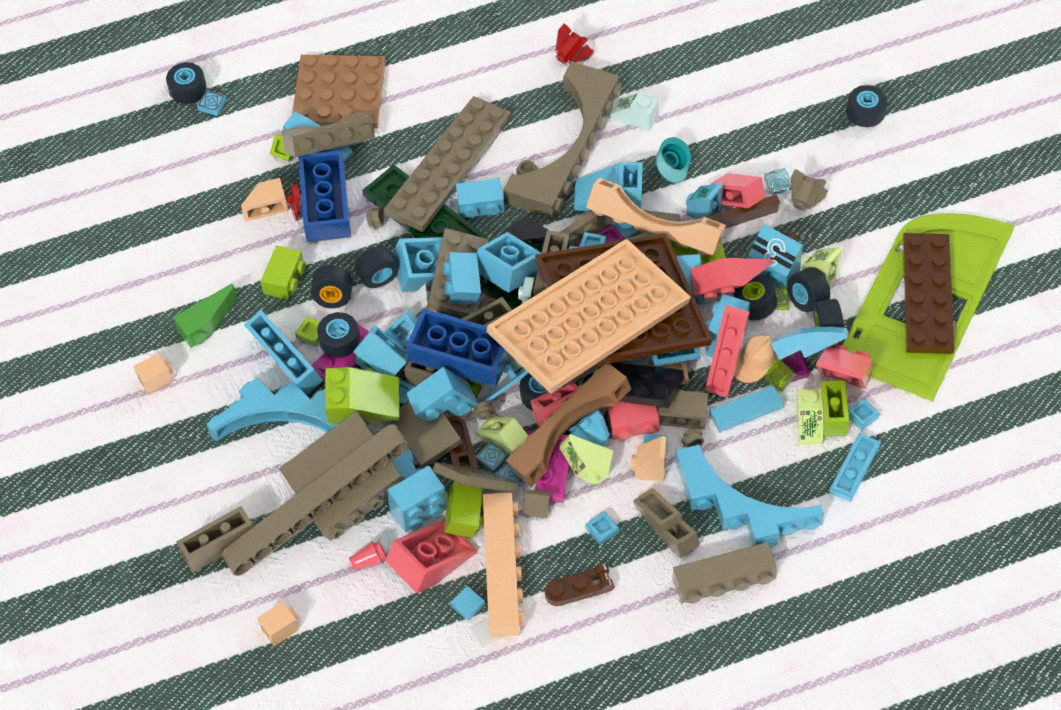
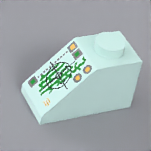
[610,93,659,131]

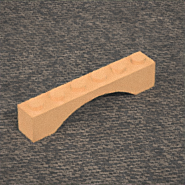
[586,178,726,256]

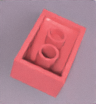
[690,258,772,300]
[816,344,874,389]
[385,519,477,593]

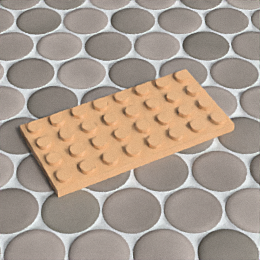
[486,239,691,393]

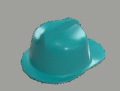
[655,137,691,183]

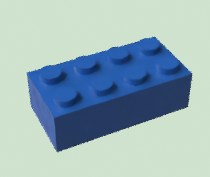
[298,150,351,242]
[406,308,510,387]

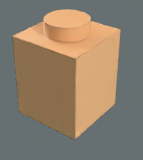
[134,353,173,395]
[257,602,299,646]

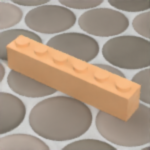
[483,492,524,637]

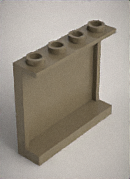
[279,411,405,541]

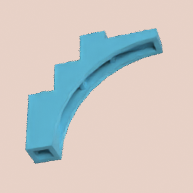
[206,378,339,442]
[676,445,824,548]

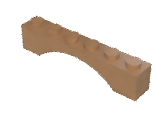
[506,364,631,487]

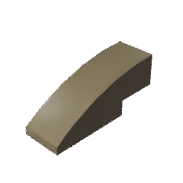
[633,488,700,558]

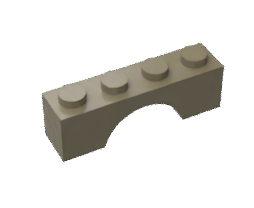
[282,111,375,157]

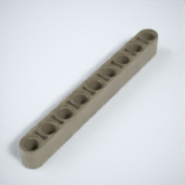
[221,424,409,576]

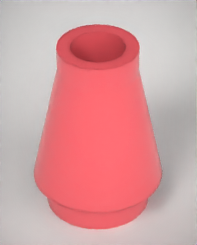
[349,541,387,571]

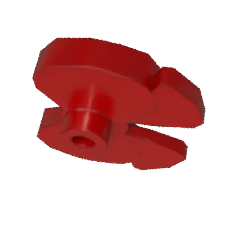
[287,184,301,221]

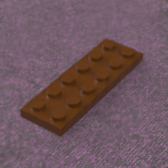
[903,233,954,354]

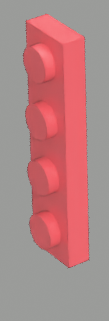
[705,305,750,398]

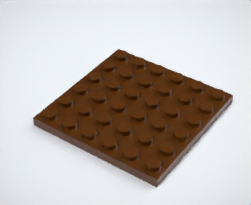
[534,233,713,366]

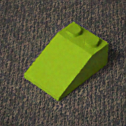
[325,367,400,424]

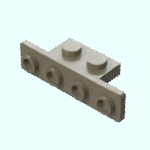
[560,211,615,249]

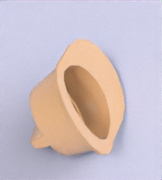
[734,335,779,383]

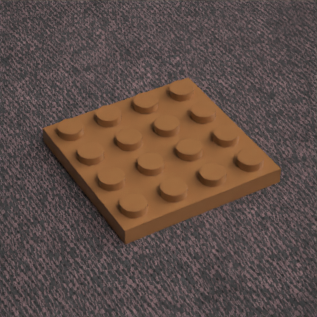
[292,54,386,129]

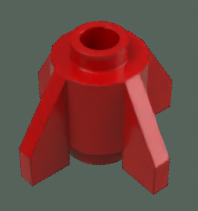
[555,23,594,64]

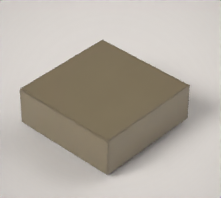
[524,490,550,518]

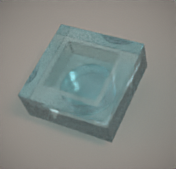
[764,168,791,195]

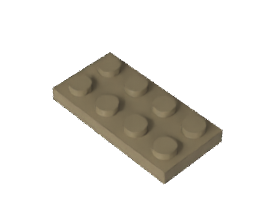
[426,228,489,317]

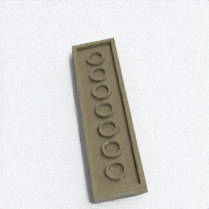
[384,96,511,232]

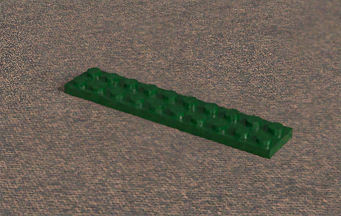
[362,164,536,310]

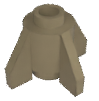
[791,169,828,211]

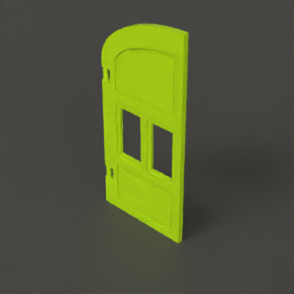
[842,213,1015,401]

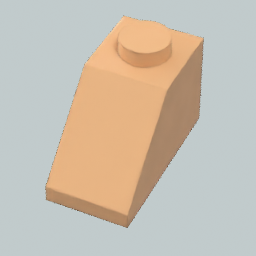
[241,178,288,222]
[631,436,667,482]

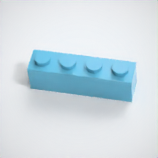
[244,310,323,395]

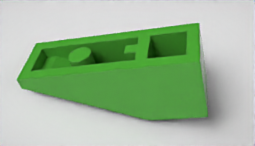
[173,283,237,348]

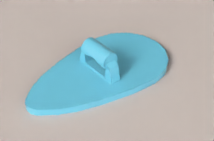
[478,363,529,403]

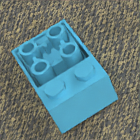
[574,162,642,211]

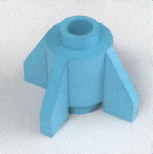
[568,410,610,447]

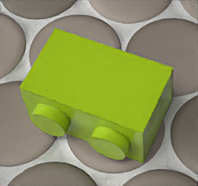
[260,245,306,300]
[820,380,849,437]
[444,481,483,538]

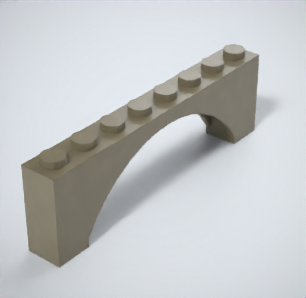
[503,61,622,219]

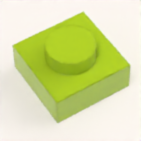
[270,133,293,162]
[295,316,320,347]

